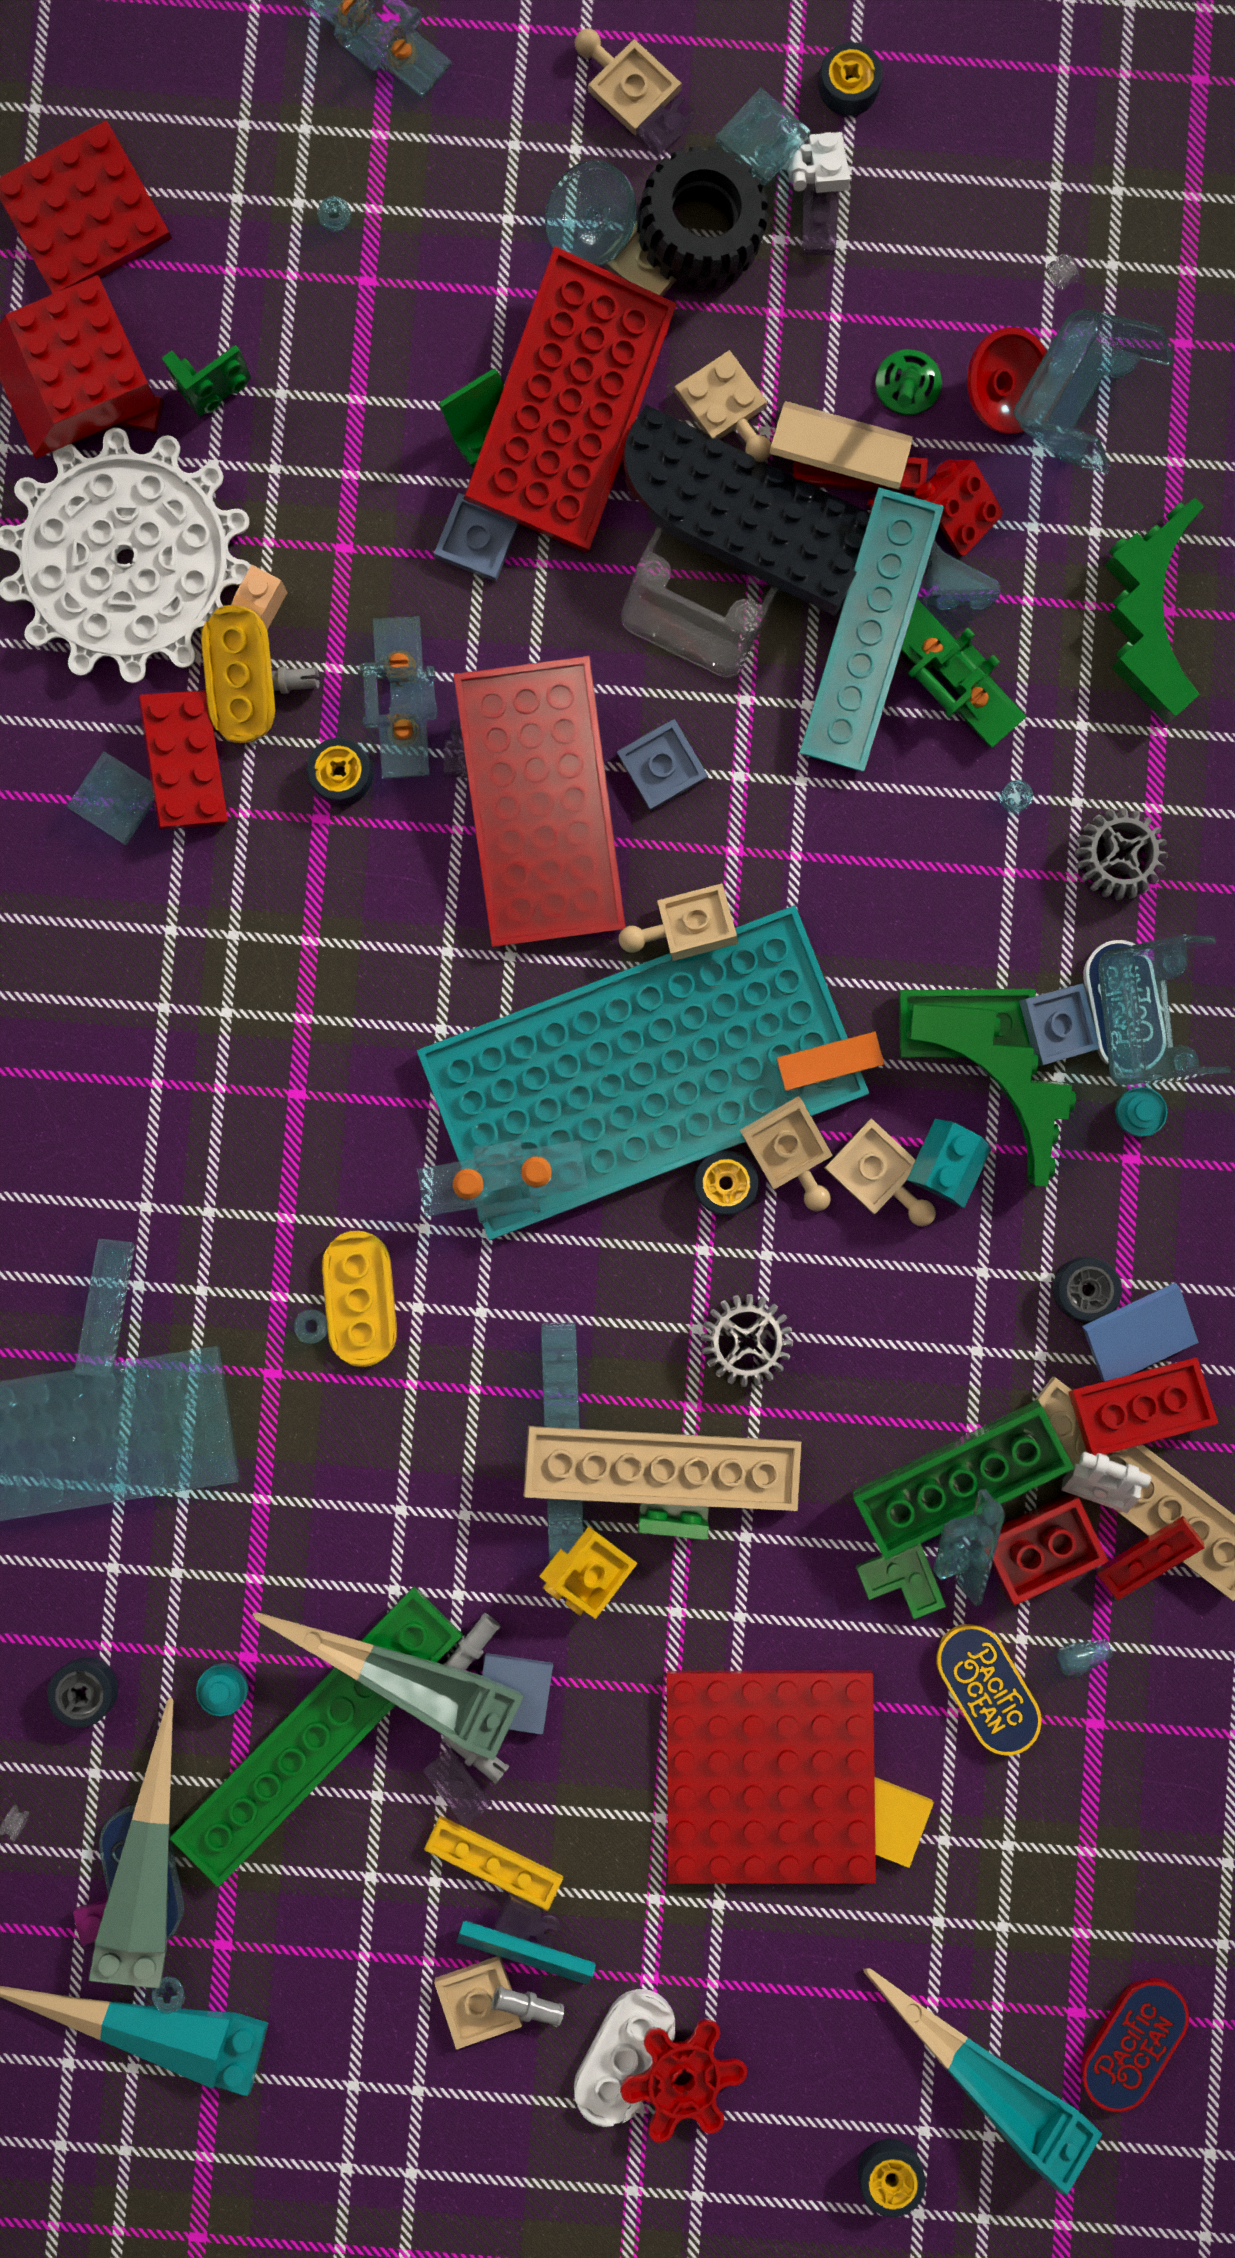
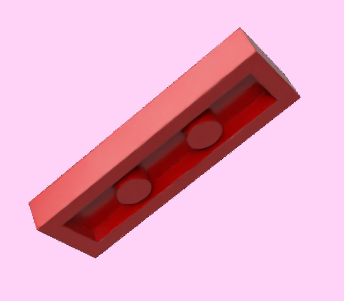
[1097,1516,1205,1600]

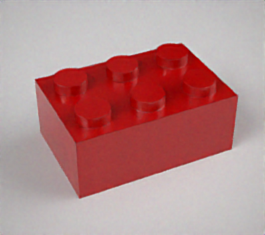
[978,1493,1109,1606]

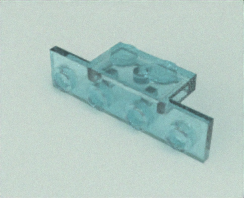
[933,1489,1005,1607]

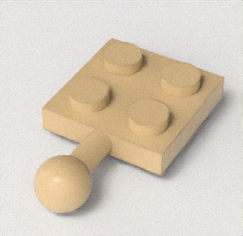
[575,28,681,136]
[675,350,771,462]
[619,884,739,961]
[740,1096,833,1212]
[824,1118,936,1227]

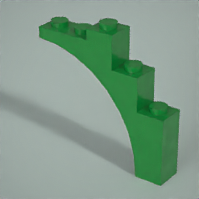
[1105,497,1204,725]
[906,1003,1076,1187]

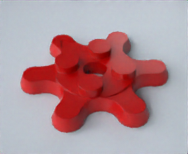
[620,2018,748,2143]

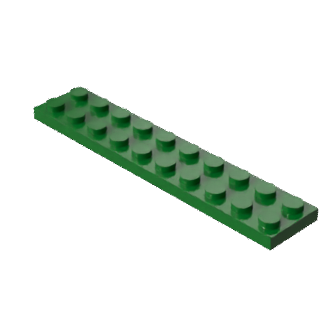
[169,1586,463,1888]

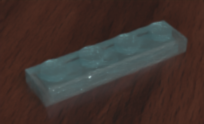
[74,1239,135,1379]

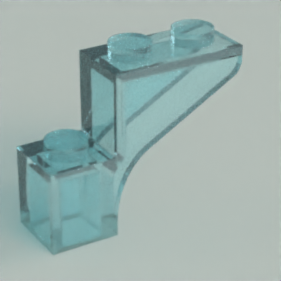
[926,539,1000,610]

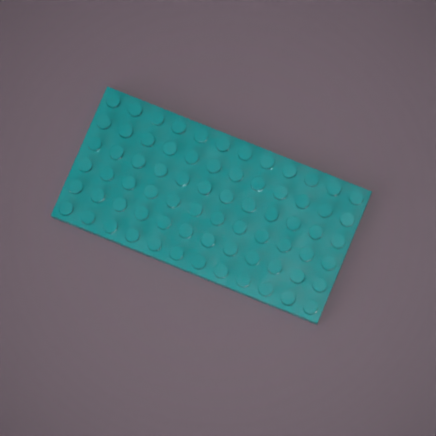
[417,905,869,1240]

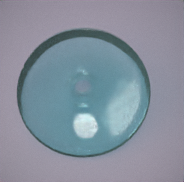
[545,160,637,266]

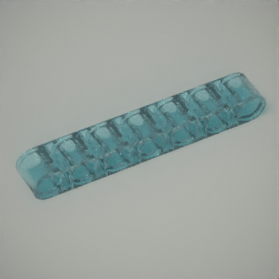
[541,1323,584,1561]

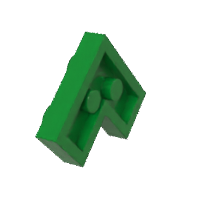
[855,1543,946,1619]

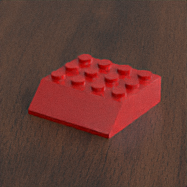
[0,275,158,459]

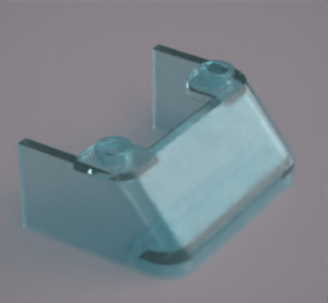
[1014,309,1173,474]
[1098,935,1231,1085]

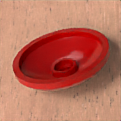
[967,327,1053,434]

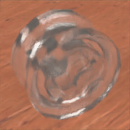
[1047,254,1079,290]
[0,1805,30,1842]

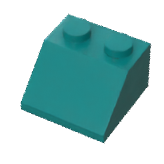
[907,1119,992,1208]

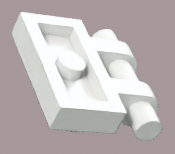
[784,132,850,193]
[1062,1452,1151,1513]

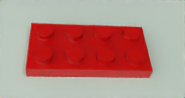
[138,691,228,830]
[1068,1357,1219,1455]

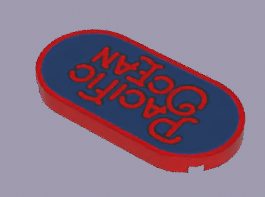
[1081,1978,1189,2112]

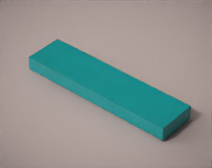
[456,1921,596,1985]

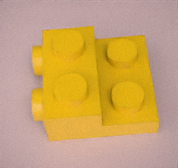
[539,1526,638,1619]

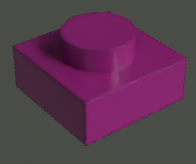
[73,1899,108,1946]

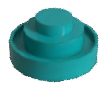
[1115,1087,1168,1137]
[196,1663,249,1717]

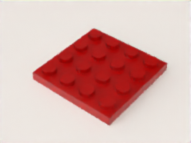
[0,120,172,294]

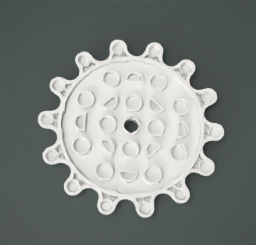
[0,428,251,683]

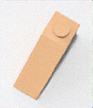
[231,564,288,630]

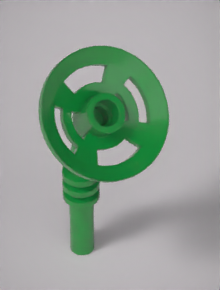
[875,349,942,416]

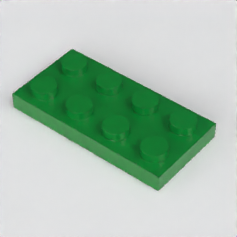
[899,989,1036,1058]

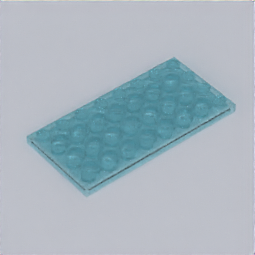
[0,1345,240,1521]

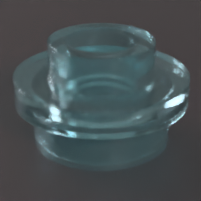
[318,196,351,232]
[294,1309,328,1344]

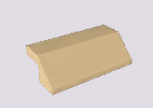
[769,401,913,490]

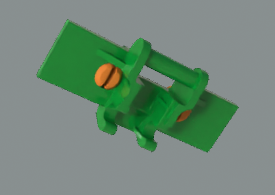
[901,599,1027,749]

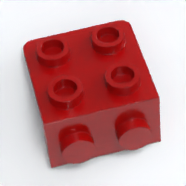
[914,459,1002,555]

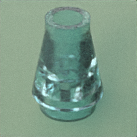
[1058,1639,1113,1677]

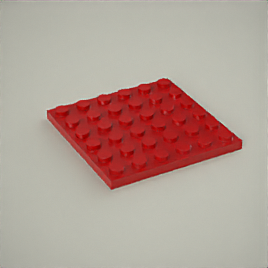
[666,1670,876,1884]

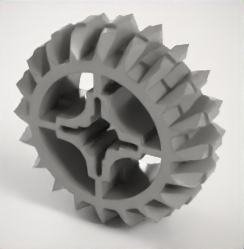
[1074,808,1168,900]
[701,1294,793,1387]

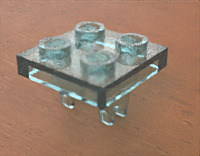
[716,87,810,185]
[67,751,154,845]

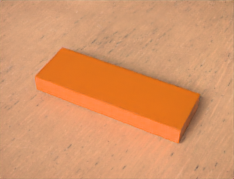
[776,1031,884,1091]

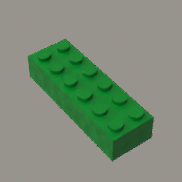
[853,1400,1074,1560]

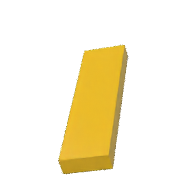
[424,1815,563,1911]

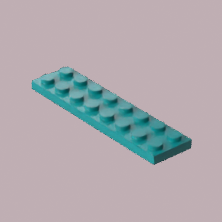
[799,487,944,772]

